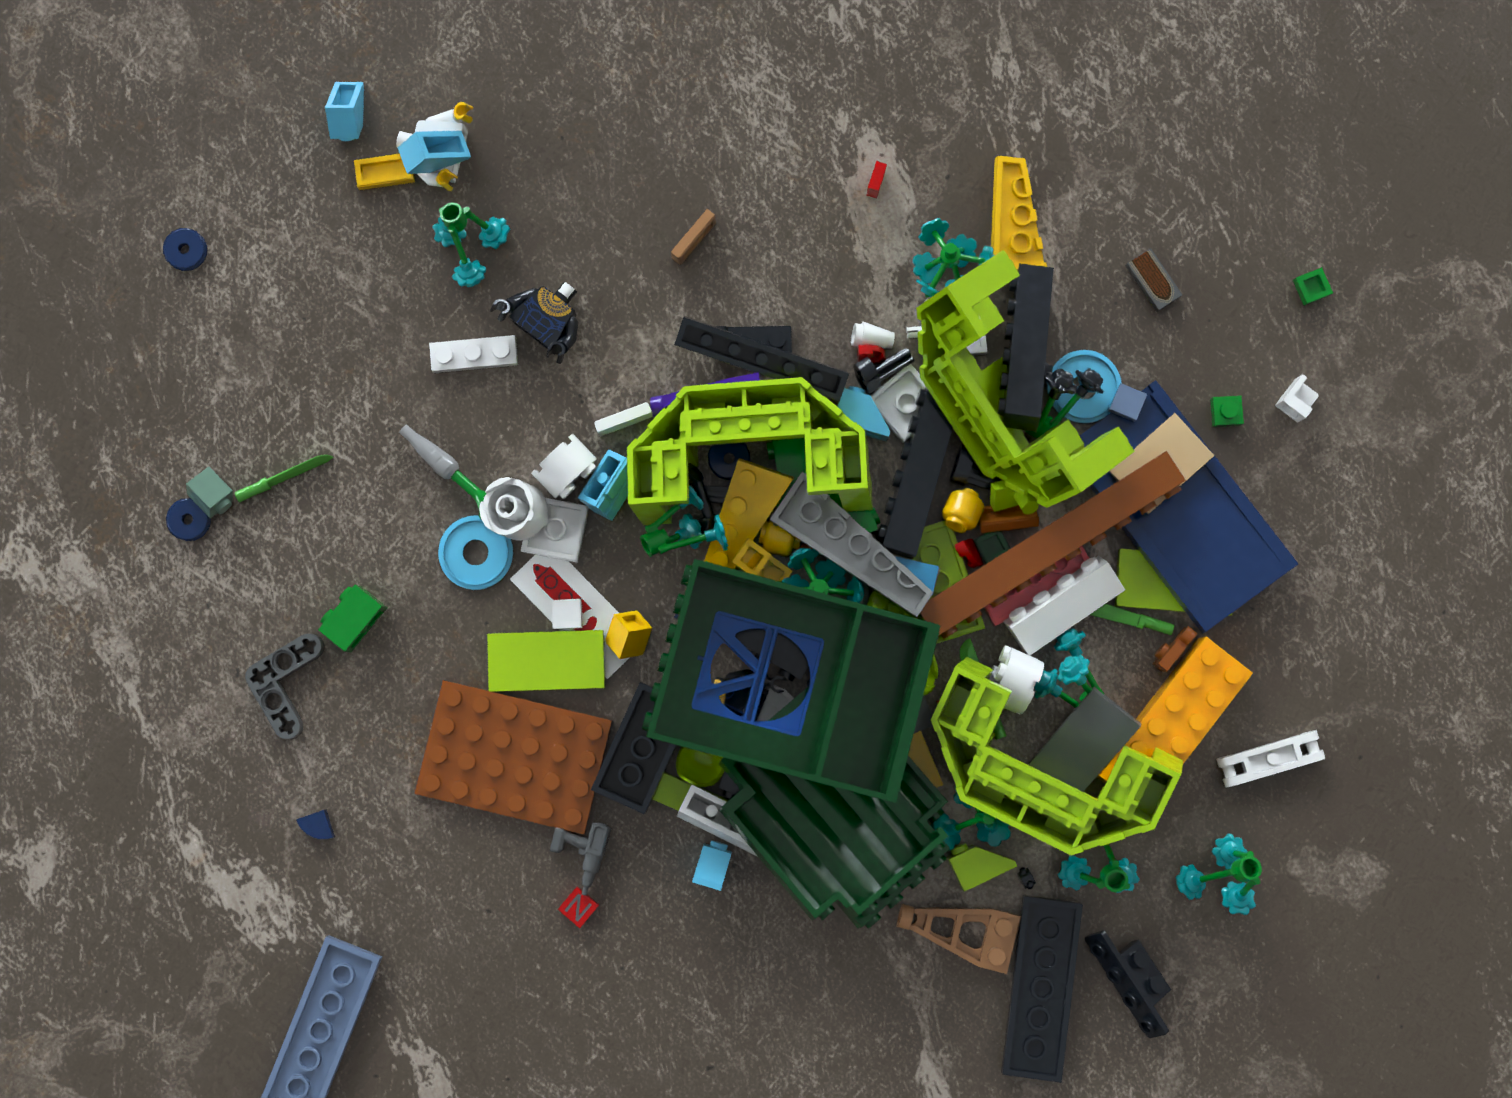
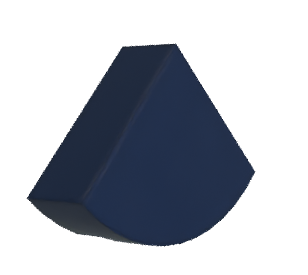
[296,810,335,839]

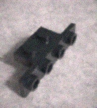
[1085,930,1171,1038]

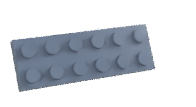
[261,935,382,1098]

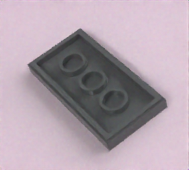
[1027,687,1141,792]

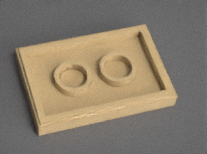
[1109,413,1214,514]

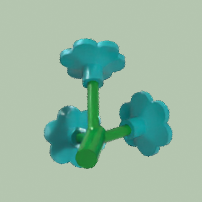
[931,785,1011,851]

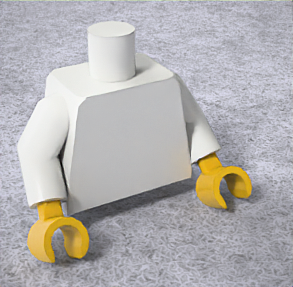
[396,102,474,191]

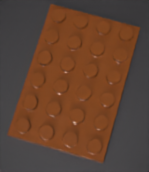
[415,680,613,834]

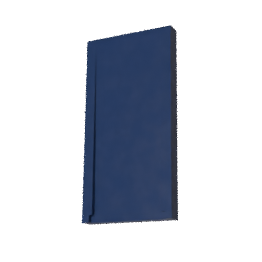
[1080,380,1298,634]

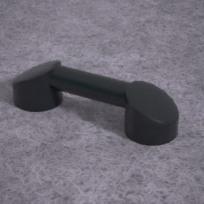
[688,463,716,541]

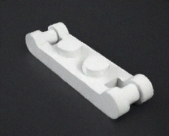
[1216,730,1325,787]

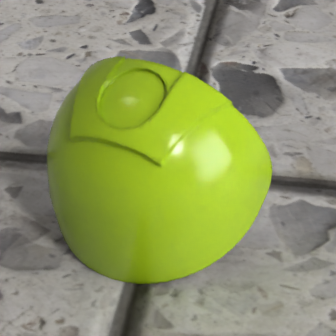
[676,747,724,787]

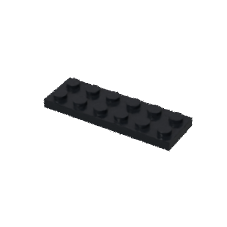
[1001,895,1083,1083]

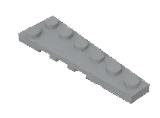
[770,472,933,618]

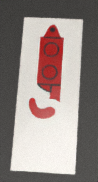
[510,555,630,679]

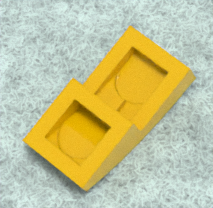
[731,538,793,582]

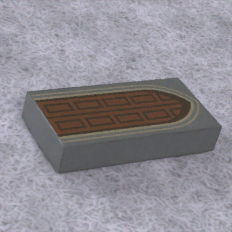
[1125,248,1182,312]

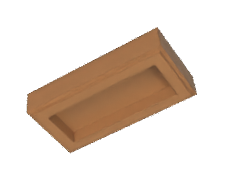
[671,209,716,265]

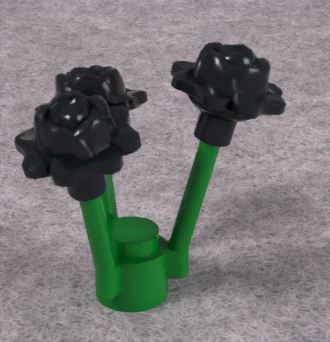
[1024,363,1104,438]

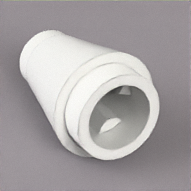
[851,322,895,349]

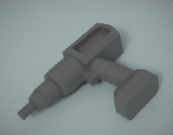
[550,822,612,896]

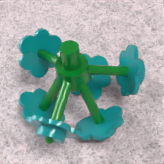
[913,218,995,298]
[782,548,864,603]

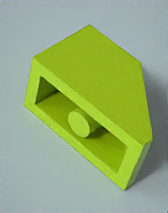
[946,843,1017,892]

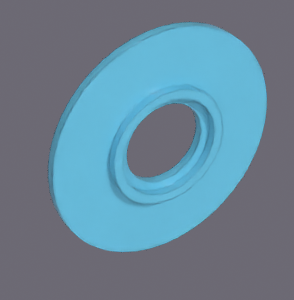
[1047,350,1121,423]
[438,515,513,590]

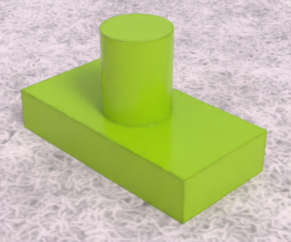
[990,480,1039,515]

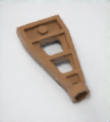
[897,904,1021,974]

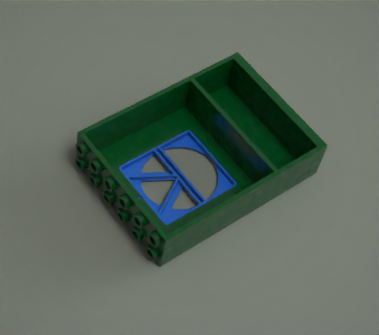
[641,559,941,803]

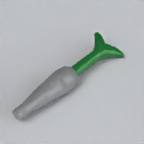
[399,424,486,520]

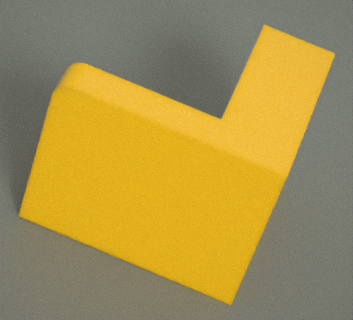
[605,611,652,659]

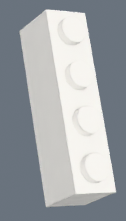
[1003,556,1125,655]
[677,785,758,857]

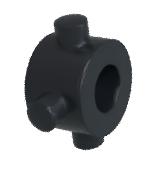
[1017,867,1036,889]

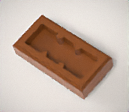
[979,505,1039,533]

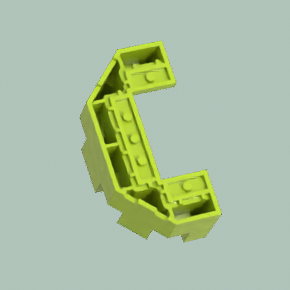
[916,250,1135,508]
[627,377,873,526]
[931,657,1183,856]

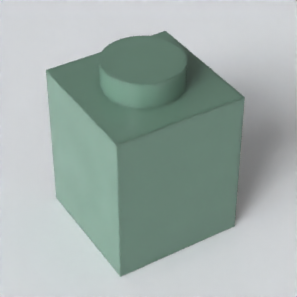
[186,466,233,518]

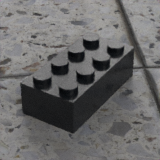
[591,682,677,814]

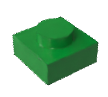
[1293,267,1333,306]
[1210,395,1244,427]

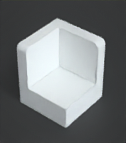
[1275,374,1318,423]

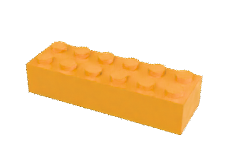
[1097,637,1253,784]

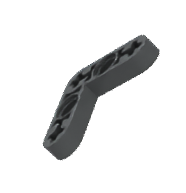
[245,634,325,739]

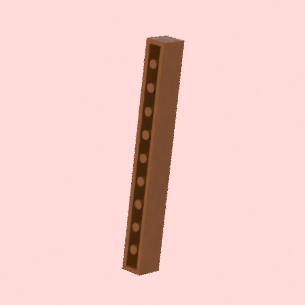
[920,451,1186,639]

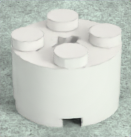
[531,434,597,499]
[480,477,548,540]
[989,645,1044,714]

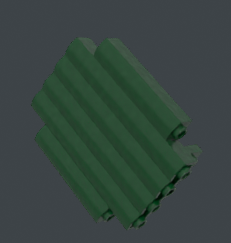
[719,687,950,929]

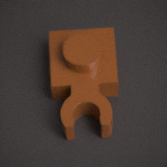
[1152,626,1198,672]

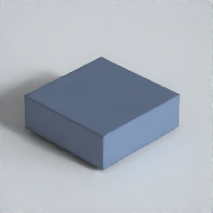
[1108,383,1147,422]

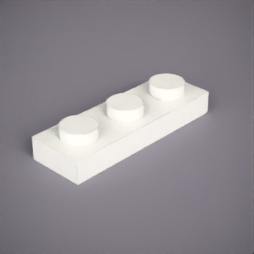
[429,335,518,373]

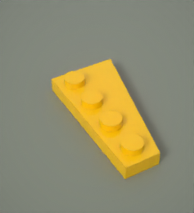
[991,156,1047,271]
[704,458,794,569]

